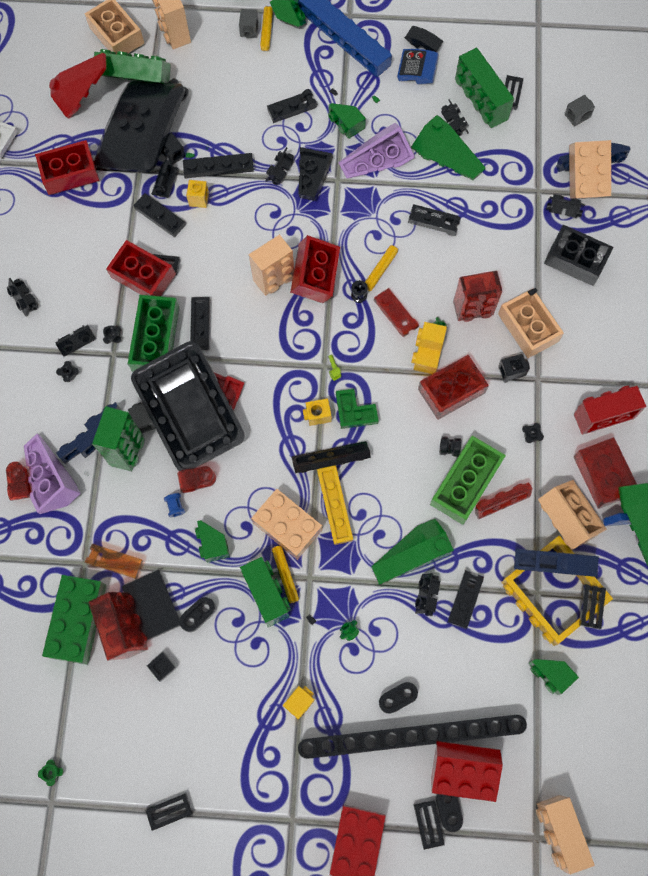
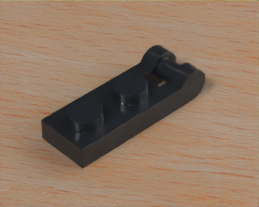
[267,89,318,123]
[408,204,461,236]
[447,570,484,630]

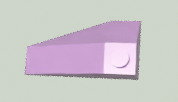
[338,123,415,178]
[24,434,81,514]

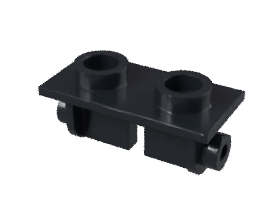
[441,99,469,136]
[265,147,294,185]
[151,160,178,198]
[546,194,585,219]
[7,278,38,316]
[55,325,96,357]
[415,573,440,616]

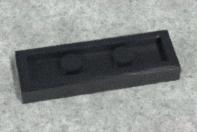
[190,297,210,350]

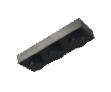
[133,193,186,238]

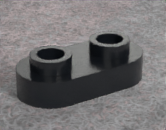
[179,597,216,632]
[379,682,418,714]
[436,794,463,832]

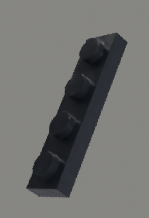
[183,153,254,179]
[291,441,371,474]

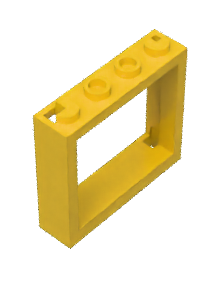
[501,535,613,646]

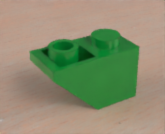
[270,0,306,27]
[328,103,366,139]
[195,520,230,563]
[528,659,579,695]

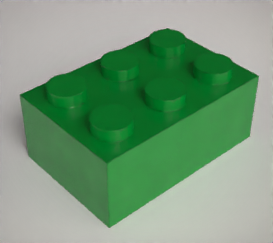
[240,557,291,628]

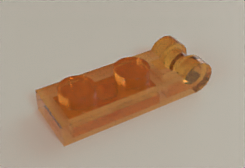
[84,544,143,580]

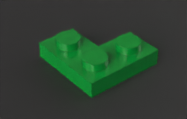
[336,389,379,429]

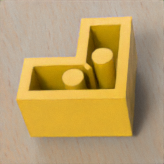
[411,322,447,375]

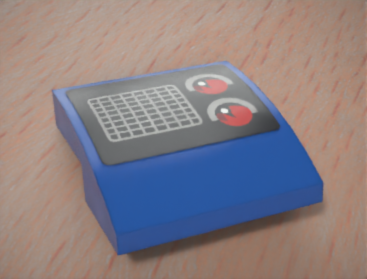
[397,49,439,84]

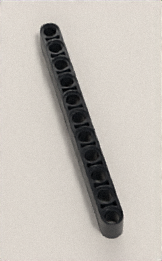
[298,715,527,759]

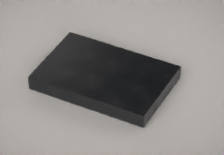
[122,570,180,642]

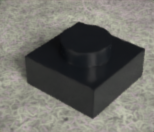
[147,652,176,682]

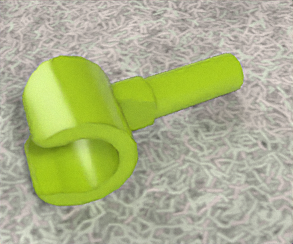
[328,355,341,381]

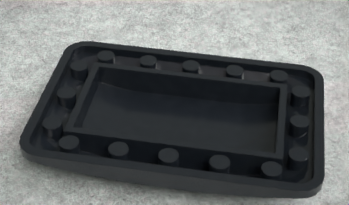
[94,81,185,173]
[131,341,245,473]

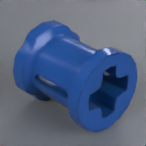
[164,493,186,518]

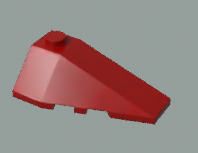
[49,53,106,118]

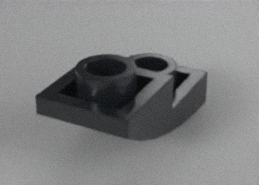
[404,26,443,52]

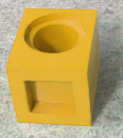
[186,180,209,208]
[303,398,332,426]
[282,686,315,720]

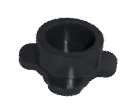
[103,325,121,344]
[56,361,79,382]
[522,423,544,443]

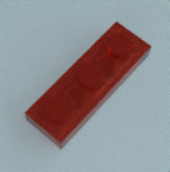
[475,482,532,520]

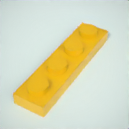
[317,465,353,545]

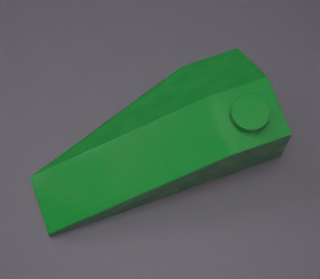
[411,115,486,180]
[619,483,648,566]
[371,519,454,585]

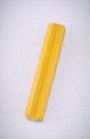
[260,6,273,51]
[365,245,398,291]
[272,546,299,603]

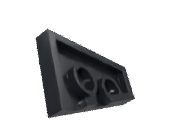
[298,147,333,201]

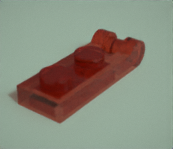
[374,288,419,337]

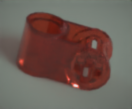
[6,462,31,501]
[177,466,216,493]

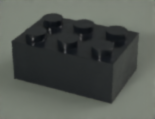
[544,225,614,286]

